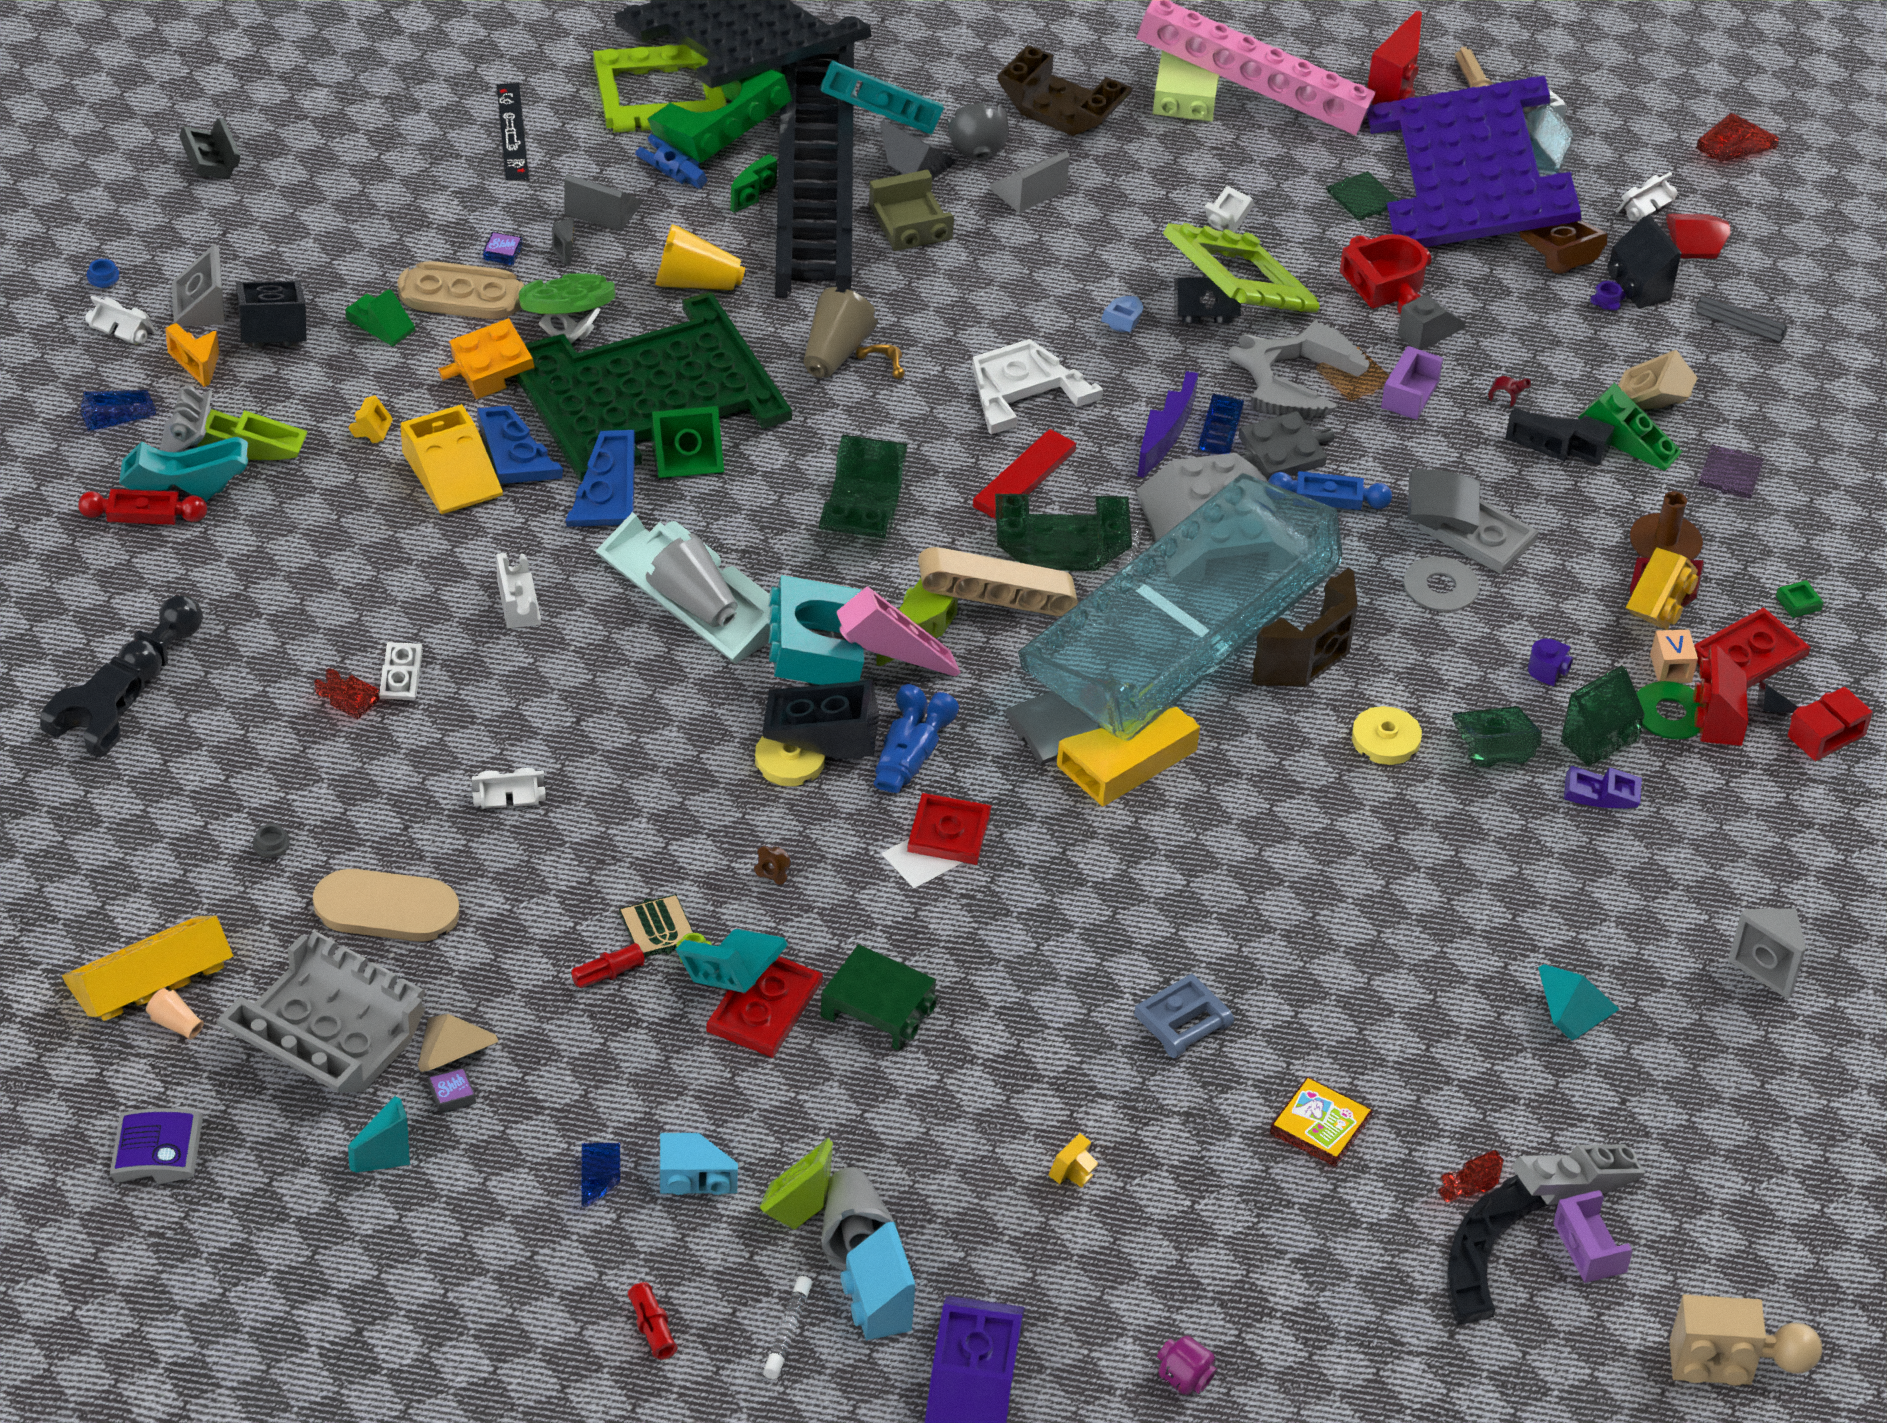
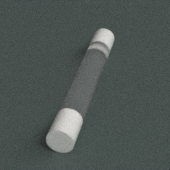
[763,1276,812,1379]

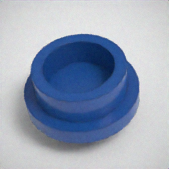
[87,259,119,288]

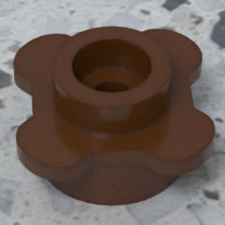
[754,845,791,885]

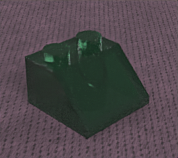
[1560,665,1645,767]

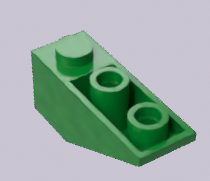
[1578,382,1683,471]

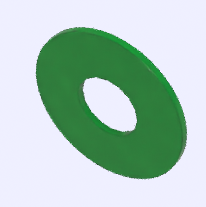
[1632,681,1700,739]

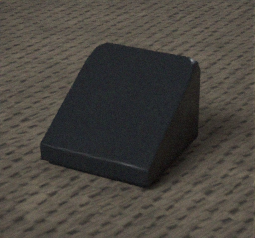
[1757,680,1798,713]

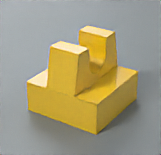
[348,395,393,443]
[1048,1133,1098,1188]

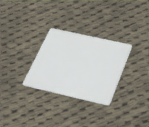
[882,839,963,888]

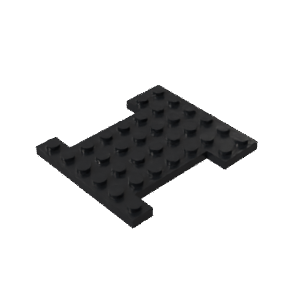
[614,0,872,88]

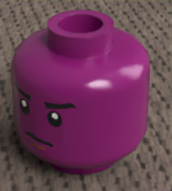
[1156,1335,1218,1395]

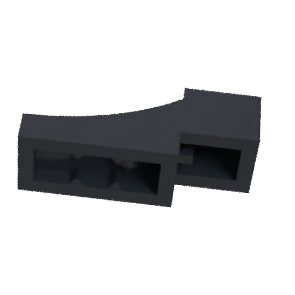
[1505,408,1615,466]

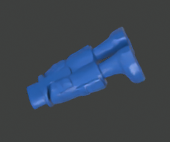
[874,684,959,793]

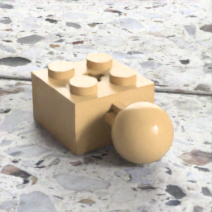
[1669,1295,1822,1386]

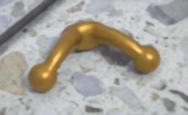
[855,344,905,379]

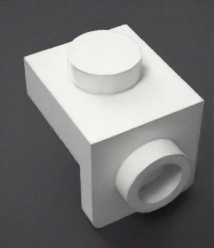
[1204,186,1254,233]

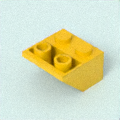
[1626,547,1699,630]

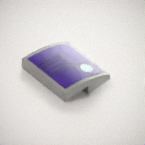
[110,1108,203,1185]

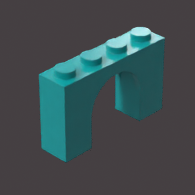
[768,575,864,685]

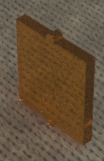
[1316,347,1390,401]

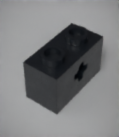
[1174,277,1241,323]

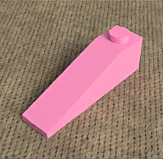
[836,586,961,677]

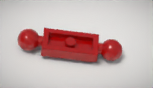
[78,489,207,525]

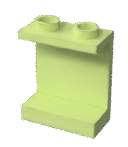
[1153,50,1219,122]

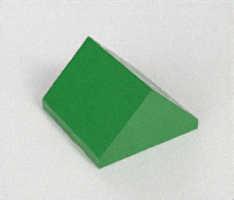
[652,406,724,478]

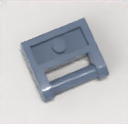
[1134,973,1234,1058]

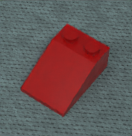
[1367,10,1422,105]

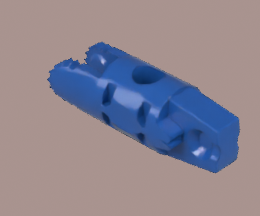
[635,133,708,189]

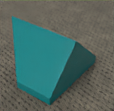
[1538,964,1620,1040]
[348,1096,410,1173]

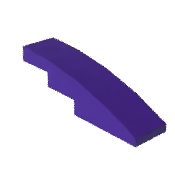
[1137,371,1199,478]

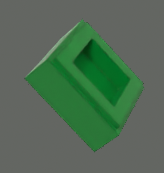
[1776,580,1824,618]

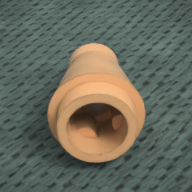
[146,988,204,1040]

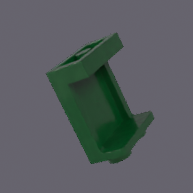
[820,944,938,1051]

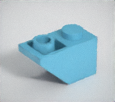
[660,1133,738,1195]

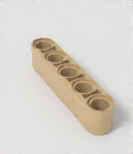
[918,547,1078,617]

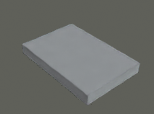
[1418,499,1539,575]

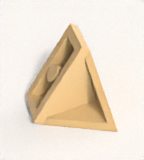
[418,1014,499,1072]

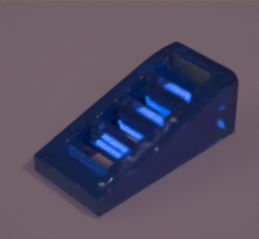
[80,390,157,430]
[1198,393,1245,455]

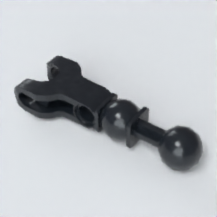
[40,595,203,757]

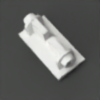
[1616,172,1678,221]
[85,296,156,345]
[472,768,546,809]

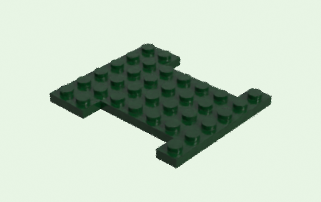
[514,292,792,482]

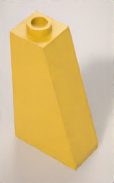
[1057,706,1200,807]

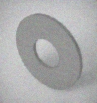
[1403,557,1479,612]

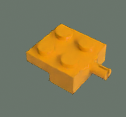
[438,318,534,399]

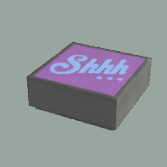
[428,1067,476,1113]

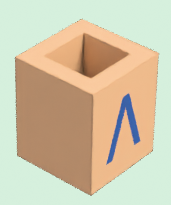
[1650,629,1698,683]

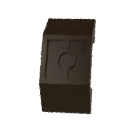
[997,45,1132,136]
[1252,568,1358,687]

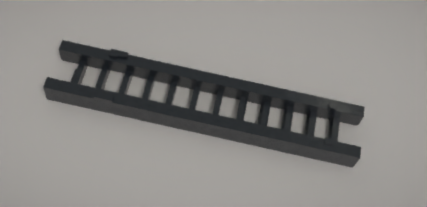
[775,43,854,298]

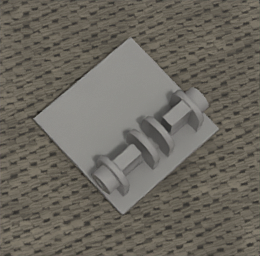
[159,385,212,452]

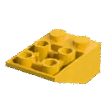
[400,404,503,515]

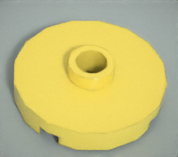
[1352,706,1422,765]
[755,736,825,786]

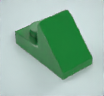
[345,289,415,347]

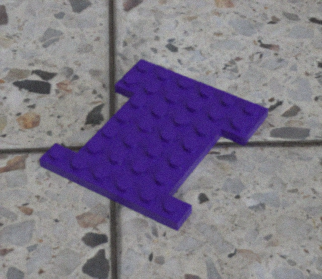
[1367,75,1582,247]

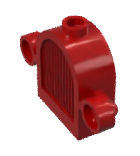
[1339,234,1432,314]

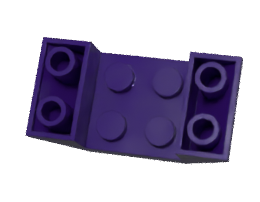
[925,1296,1025,1423]

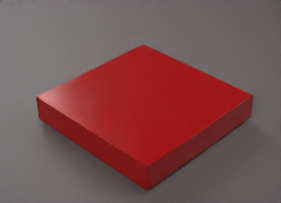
[907,793,992,865]

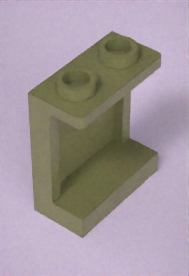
[869,170,954,251]

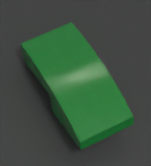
[730,154,777,213]

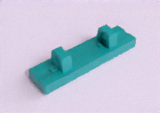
[820,61,944,135]

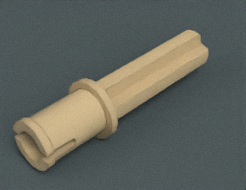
[1455,47,1492,87]

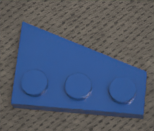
[476,406,563,484]

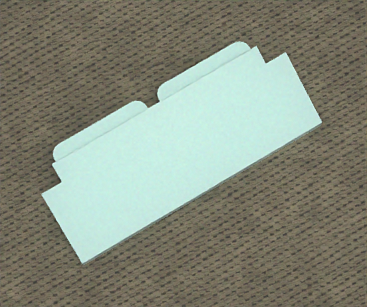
[596,512,771,664]

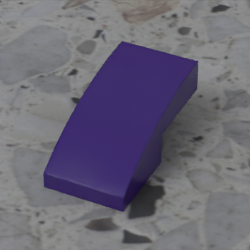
[1564,765,1642,808]

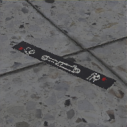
[497,83,529,180]

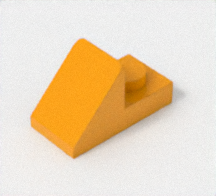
[165,323,219,387]

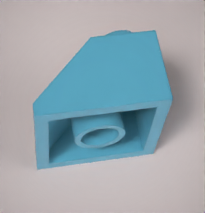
[841,1221,915,1340]

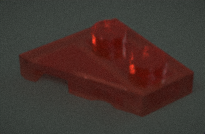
[1696,112,1779,162]

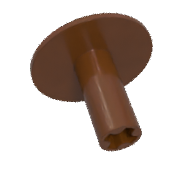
[1630,491,1703,560]

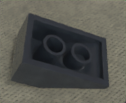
[236,280,307,347]
[762,680,879,759]

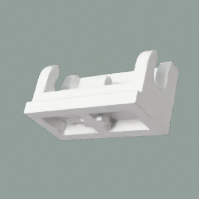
[497,553,541,628]

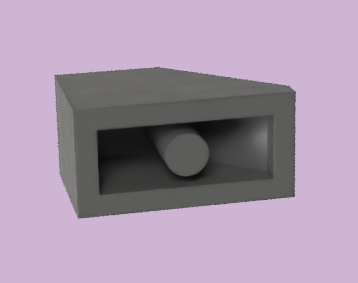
[1397,294,1466,350]

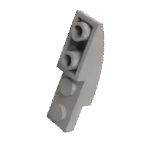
[1511,1144,1646,1205]

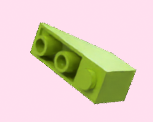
[876,578,958,666]

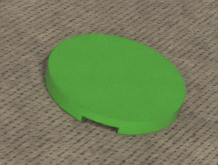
[519,273,616,314]

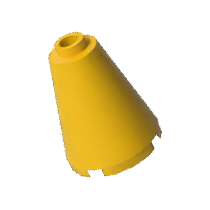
[655,224,746,290]

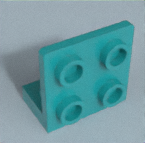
[675,929,788,993]

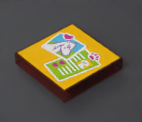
[1270,1076,1373,1167]

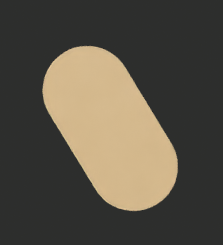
[398,261,524,319]
[313,869,459,942]

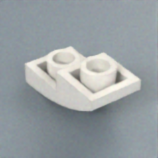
[379,642,423,700]

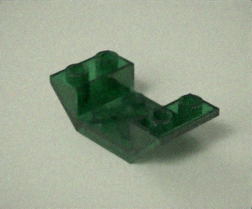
[819,434,908,540]
[995,494,1132,571]

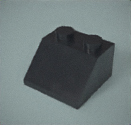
[1607,214,1682,309]

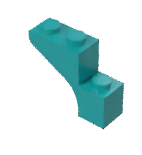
[119,437,248,502]

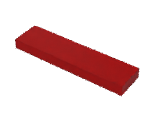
[973,429,1076,521]

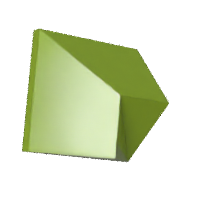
[759,1138,833,1230]

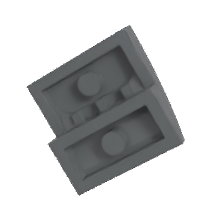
[1407,469,1480,535]
[1004,686,1099,766]

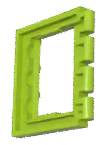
[593,45,726,133]
[1163,223,1320,313]

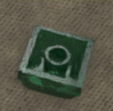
[1452,706,1542,767]

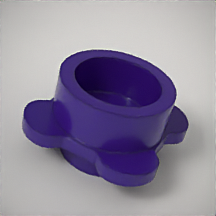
[1590,281,1626,311]

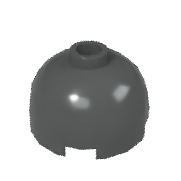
[947,103,1009,161]

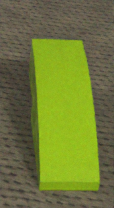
[197,409,308,460]

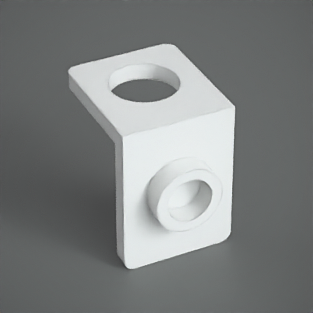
[539,307,601,343]

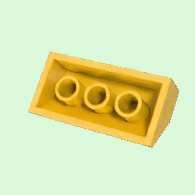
[62,915,234,1021]

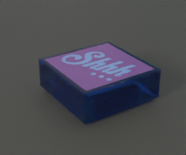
[483,232,523,265]

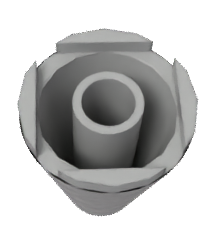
[646,533,738,627]
[821,1167,899,1271]

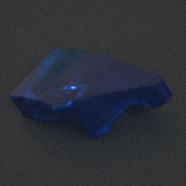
[582,1143,620,1207]

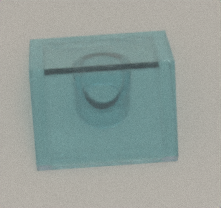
[1524,104,1574,173]

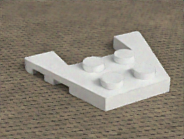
[972,339,1103,435]

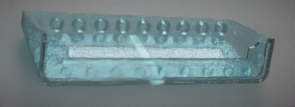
[1018,473,1342,741]

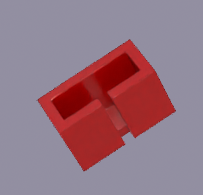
[1787,686,1873,762]

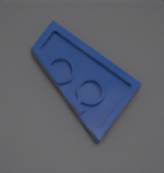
[566,430,635,527]

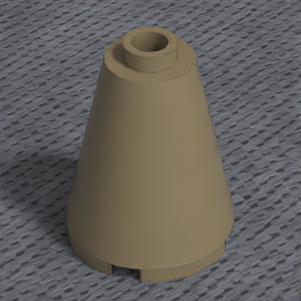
[803,287,879,378]

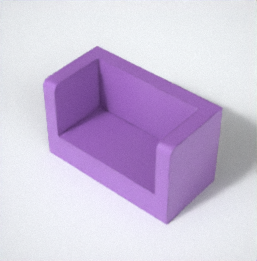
[1381,346,1443,420]
[1553,1190,1633,1283]

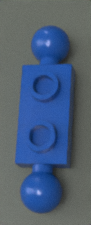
[1267,471,1392,510]

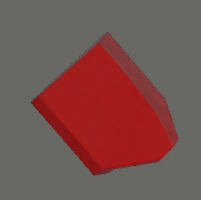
[1666,214,1731,259]

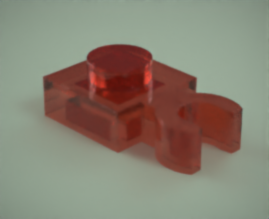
[314,668,380,720]
[1437,1149,1504,1203]

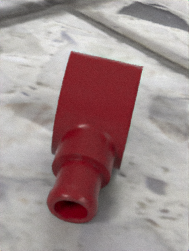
[1488,376,1531,408]

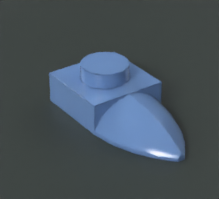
[1101,296,1143,332]

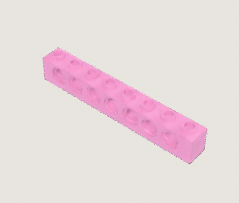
[1136,0,1375,136]

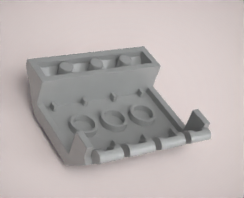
[1137,453,1299,585]
[216,931,426,1092]

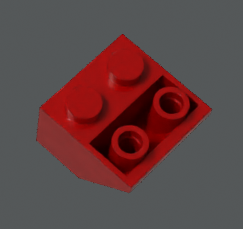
[1693,645,1748,746]

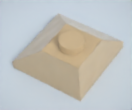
[1618,350,1697,410]

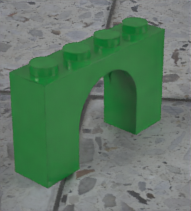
[648,70,792,163]

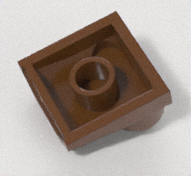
[1519,220,1608,274]

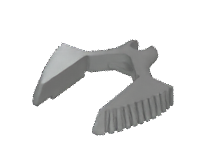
[1228,320,1370,418]

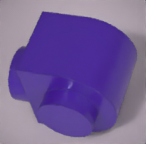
[1528,638,1573,686]

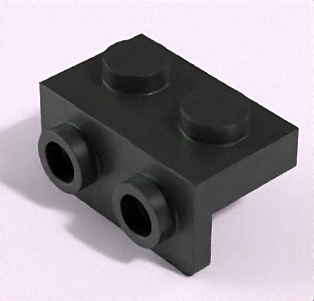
[179,118,240,179]

